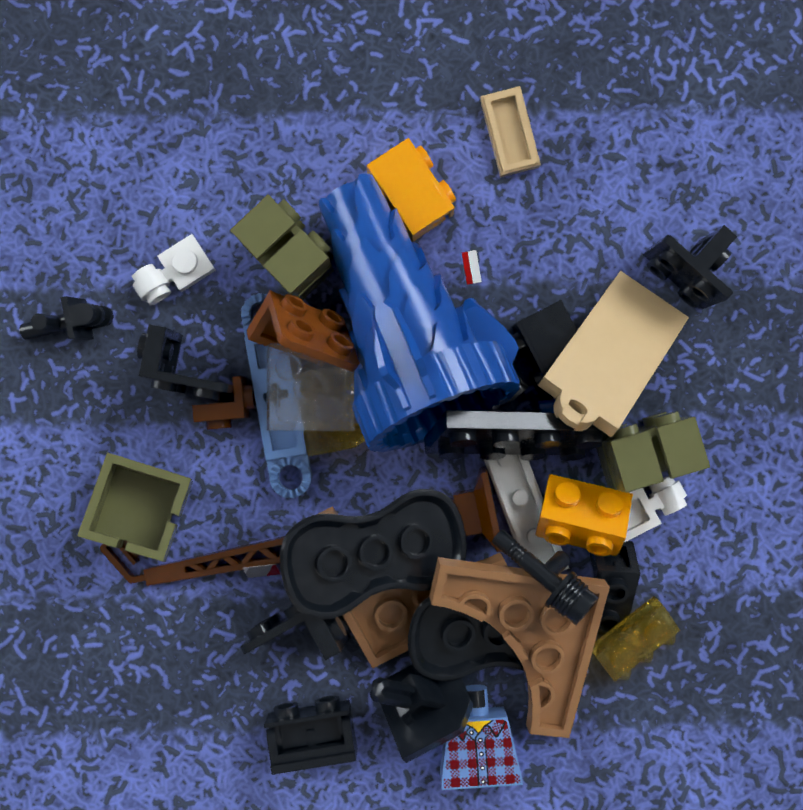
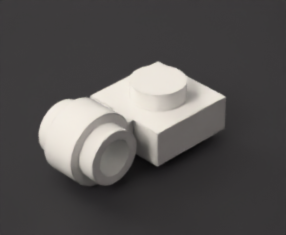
[132,234,216,305]
[624,476,687,542]

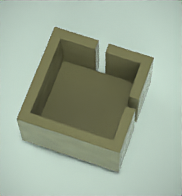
[230,194,334,300]
[596,411,710,493]
[77,452,193,562]

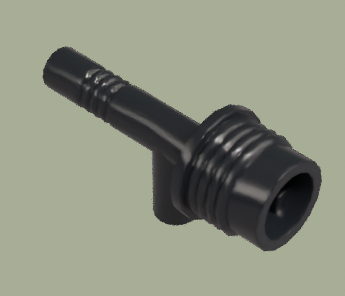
[492,529,599,625]

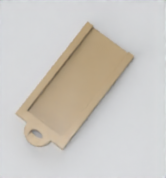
[538,271,689,437]

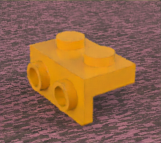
[535,474,633,556]

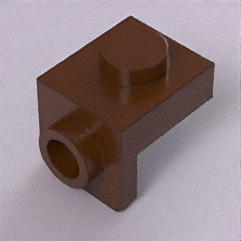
[192,376,256,430]

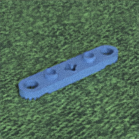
[241,293,312,498]

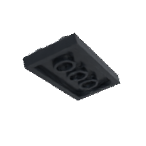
[424,410,618,461]

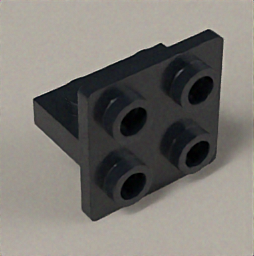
[643,225,737,309]

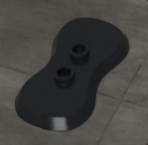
[280,489,467,619]
[408,597,524,681]

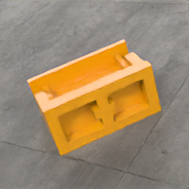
[366,138,456,242]

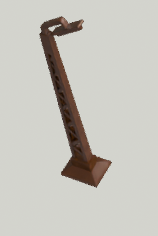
[100,465,502,586]

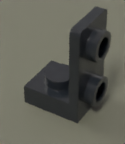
[590,541,641,636]

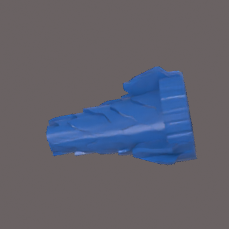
[319,174,520,452]

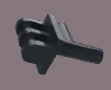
[19,296,114,340]

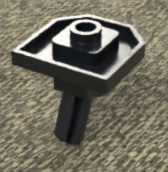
[370,664,474,763]

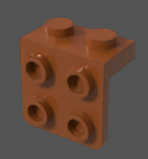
[246,290,360,372]

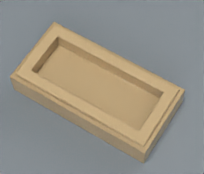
[480,86,541,178]

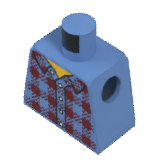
[440,685,523,790]

